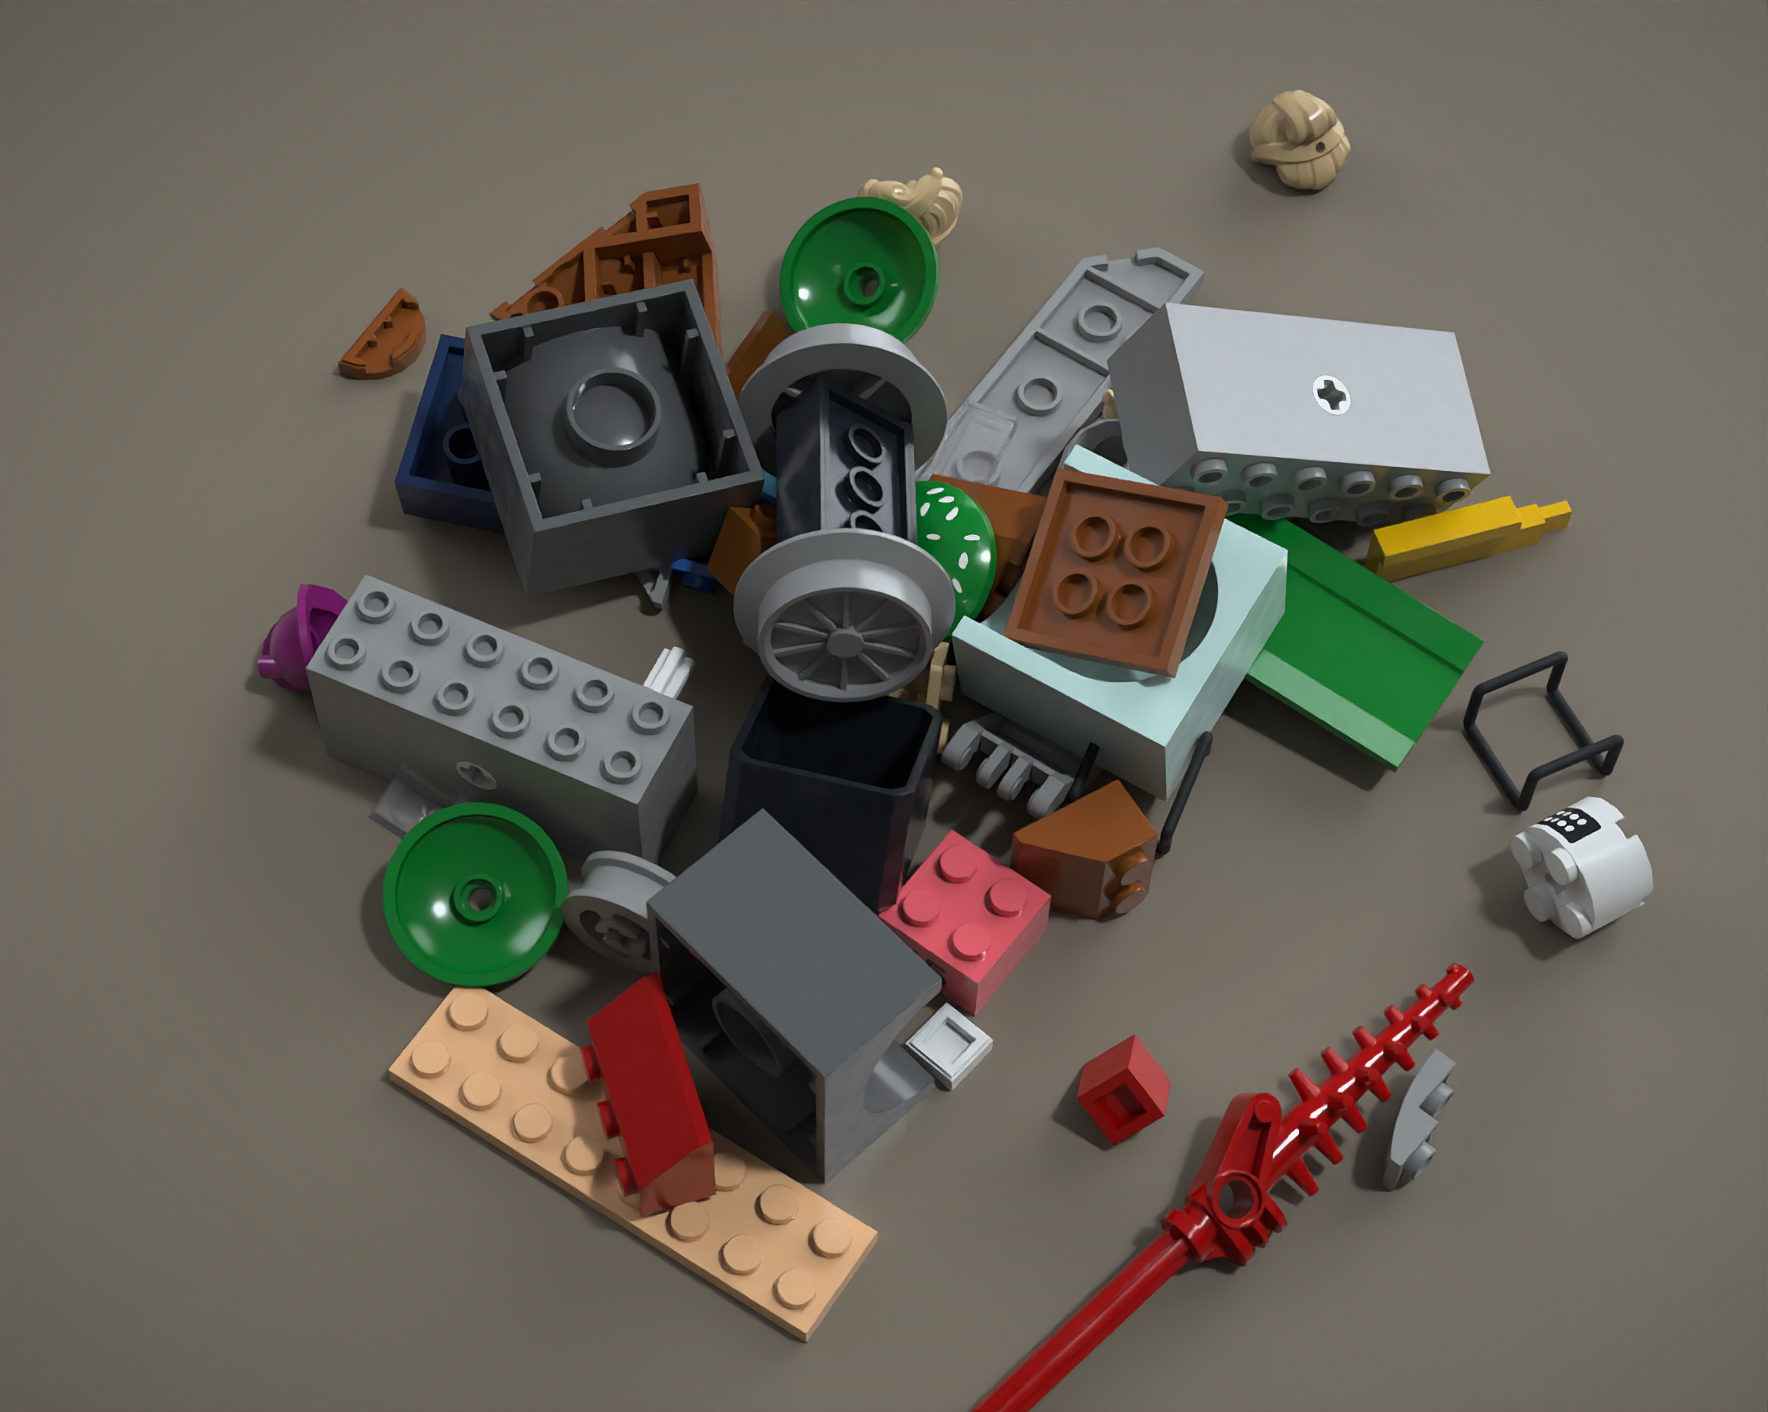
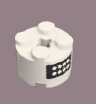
[1510,796,1654,939]

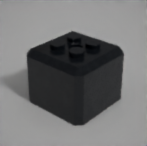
[718,676,943,914]

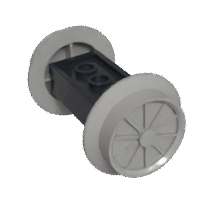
[733,323,956,702]

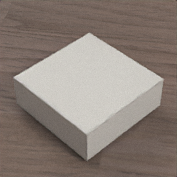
[905,1002,993,1091]

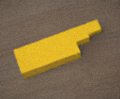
[1364,495,1572,582]

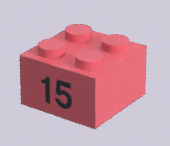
[878,830,1051,1016]

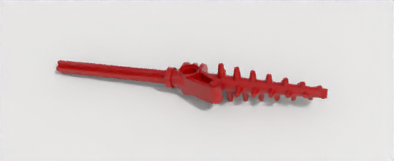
[970,963,1474,1412]

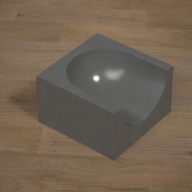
[460,279,765,598]
[646,808,942,1184]

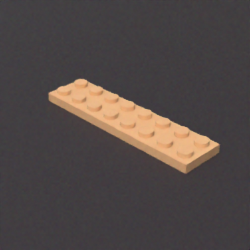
[388,985,878,1343]

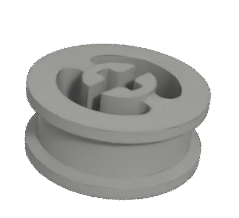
[560,850,676,974]

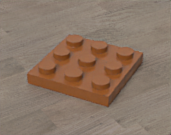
[1003,468,1229,678]

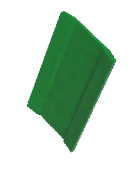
[1225,513,1484,772]

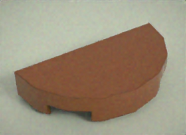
[338,287,426,380]

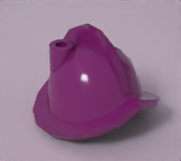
[258,584,348,692]

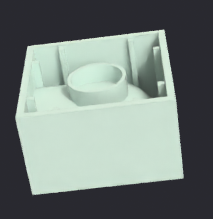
[952,444,1288,802]

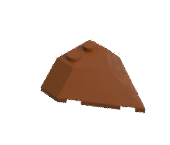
[489,183,723,360]

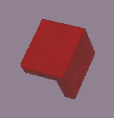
[1077,1034,1170,1146]

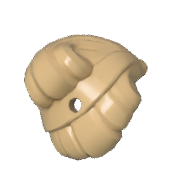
[1249,89,1351,190]
[857,167,963,249]

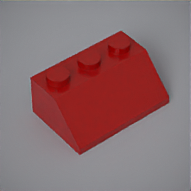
[580,972,716,1216]

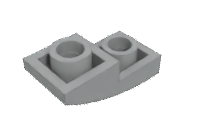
[1382,1049,1456,1192]

